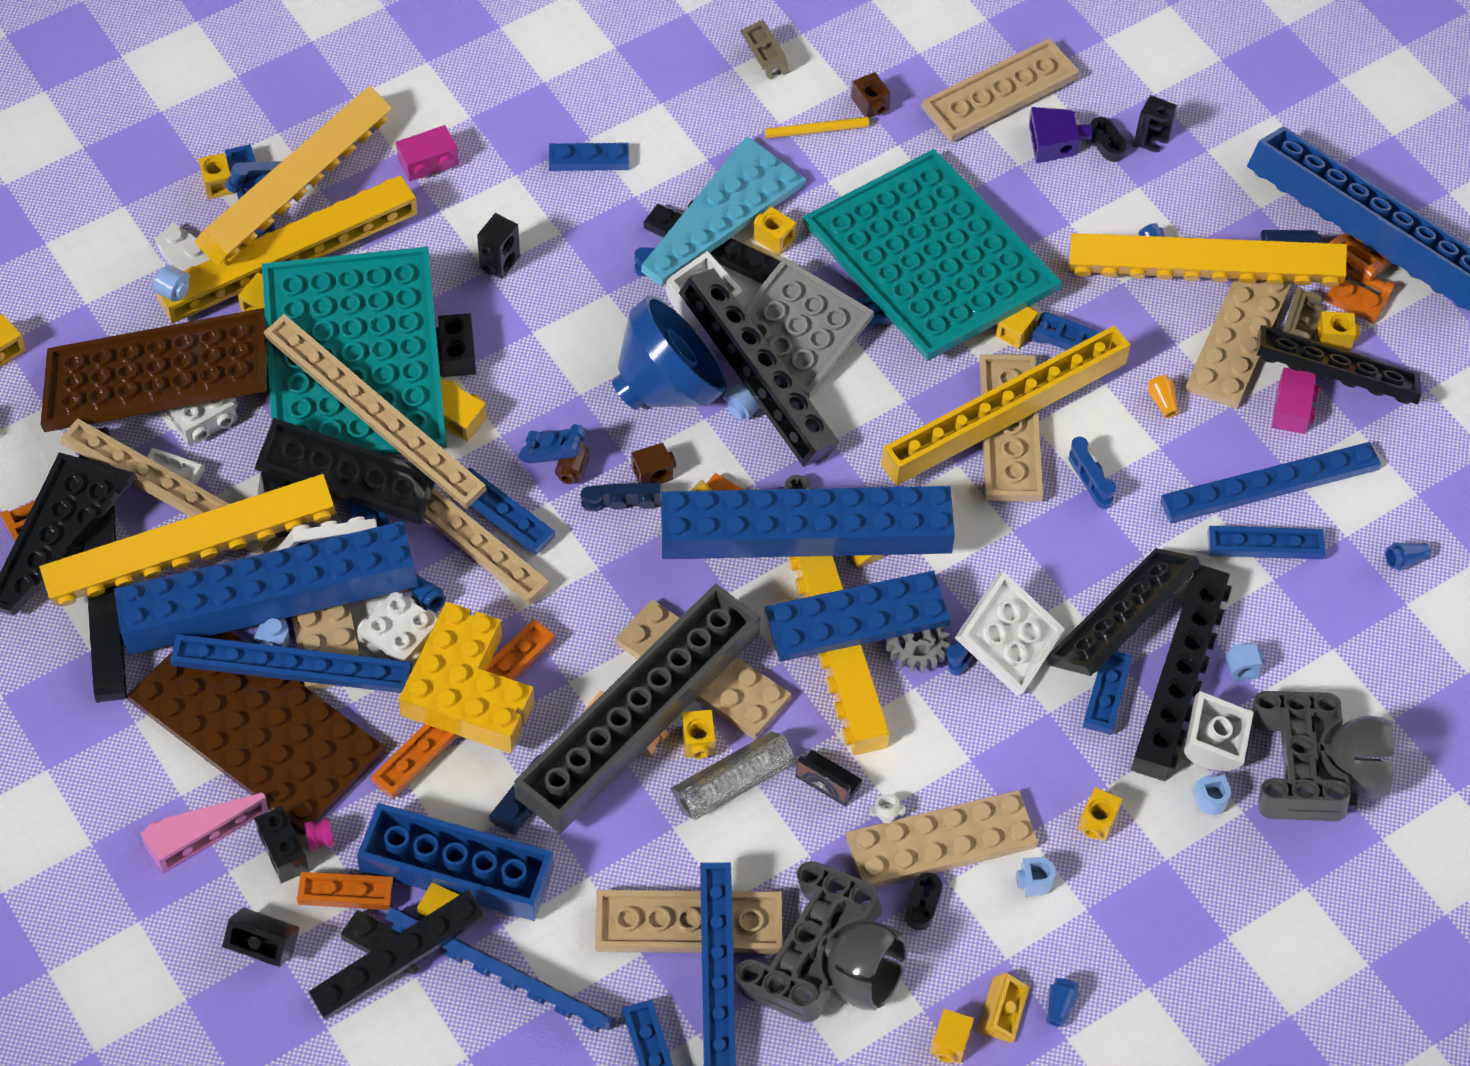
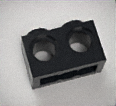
[477,213,520,279]
[436,313,476,377]
[254,806,310,884]

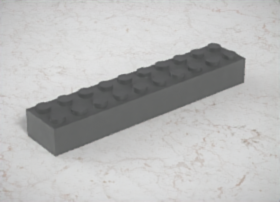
[514,583,760,834]

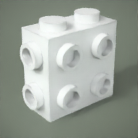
[163,397,238,446]
[357,592,438,669]

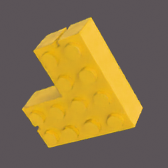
[398,601,535,754]

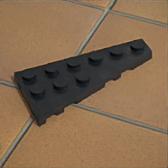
[0,452,138,616]

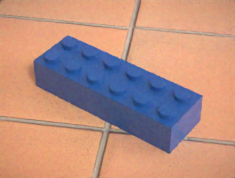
[357,803,554,921]

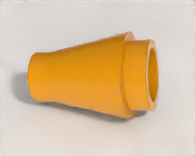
[1147,375,1180,418]

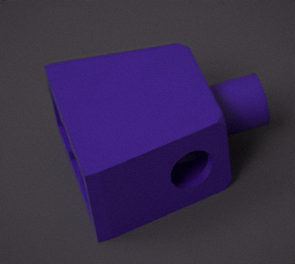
[1028,107,1092,163]

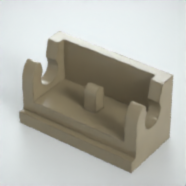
[740,19,790,79]
[1283,287,1323,340]

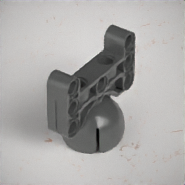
[1252,691,1394,821]
[735,861,907,1023]

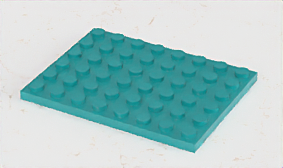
[803,149,1062,361]
[262,246,447,455]

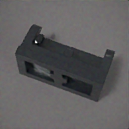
[1133,95,1177,152]

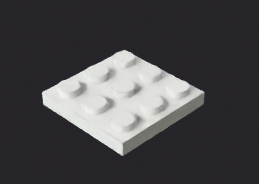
[955,571,1065,696]

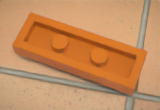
[297,872,394,910]

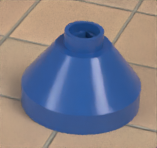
[612,295,727,410]

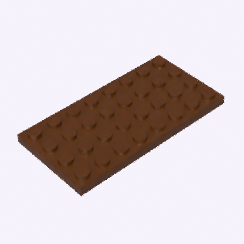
[40,308,267,432]
[127,631,386,836]

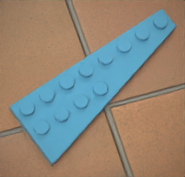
[641,136,806,287]

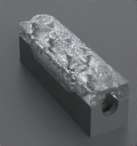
[670,731,796,820]

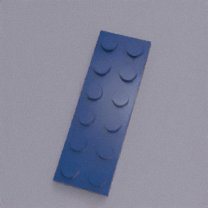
[764,570,951,662]

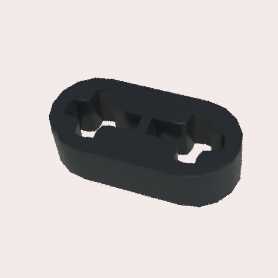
[1090,117,1127,162]
[905,872,942,931]

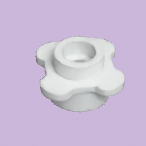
[870,794,906,823]

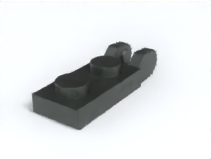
[340,910,428,975]

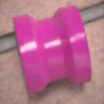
[305,818,334,852]

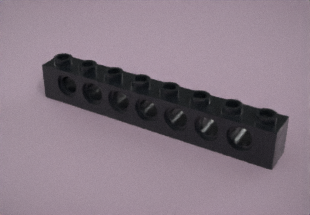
[679,268,839,467]
[1130,565,1232,781]

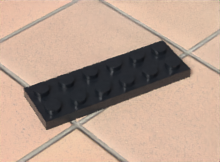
[1257,325,1422,405]
[255,418,435,525]
[1047,548,1201,676]

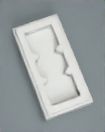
[147,447,205,485]

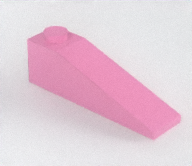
[140,793,269,874]

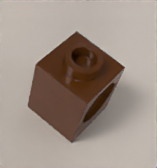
[851,72,891,118]
[631,442,676,484]

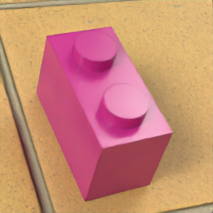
[396,125,459,182]
[1271,367,1320,434]

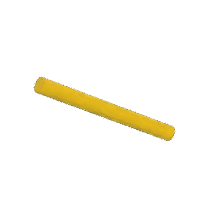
[764,116,869,139]

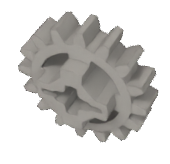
[886,626,950,673]

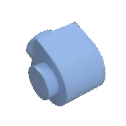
[152,266,190,301]
[723,381,760,420]
[254,618,290,647]
[1226,643,1265,681]
[1193,774,1231,815]
[1016,857,1056,897]

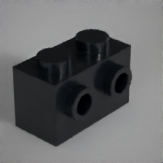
[222,907,300,967]

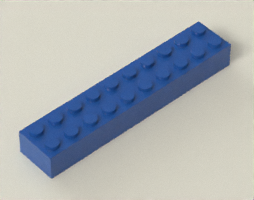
[1247,126,1470,311]
[661,486,955,559]
[114,521,419,655]

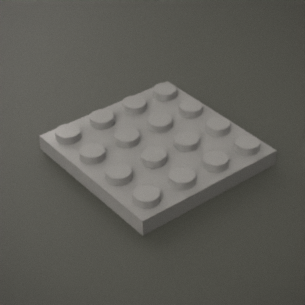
[743,257,874,398]

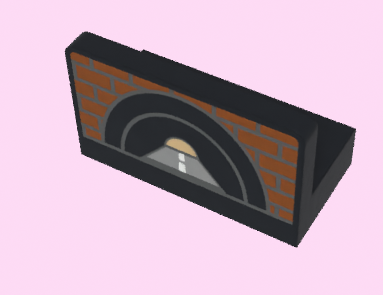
[795,750,862,807]

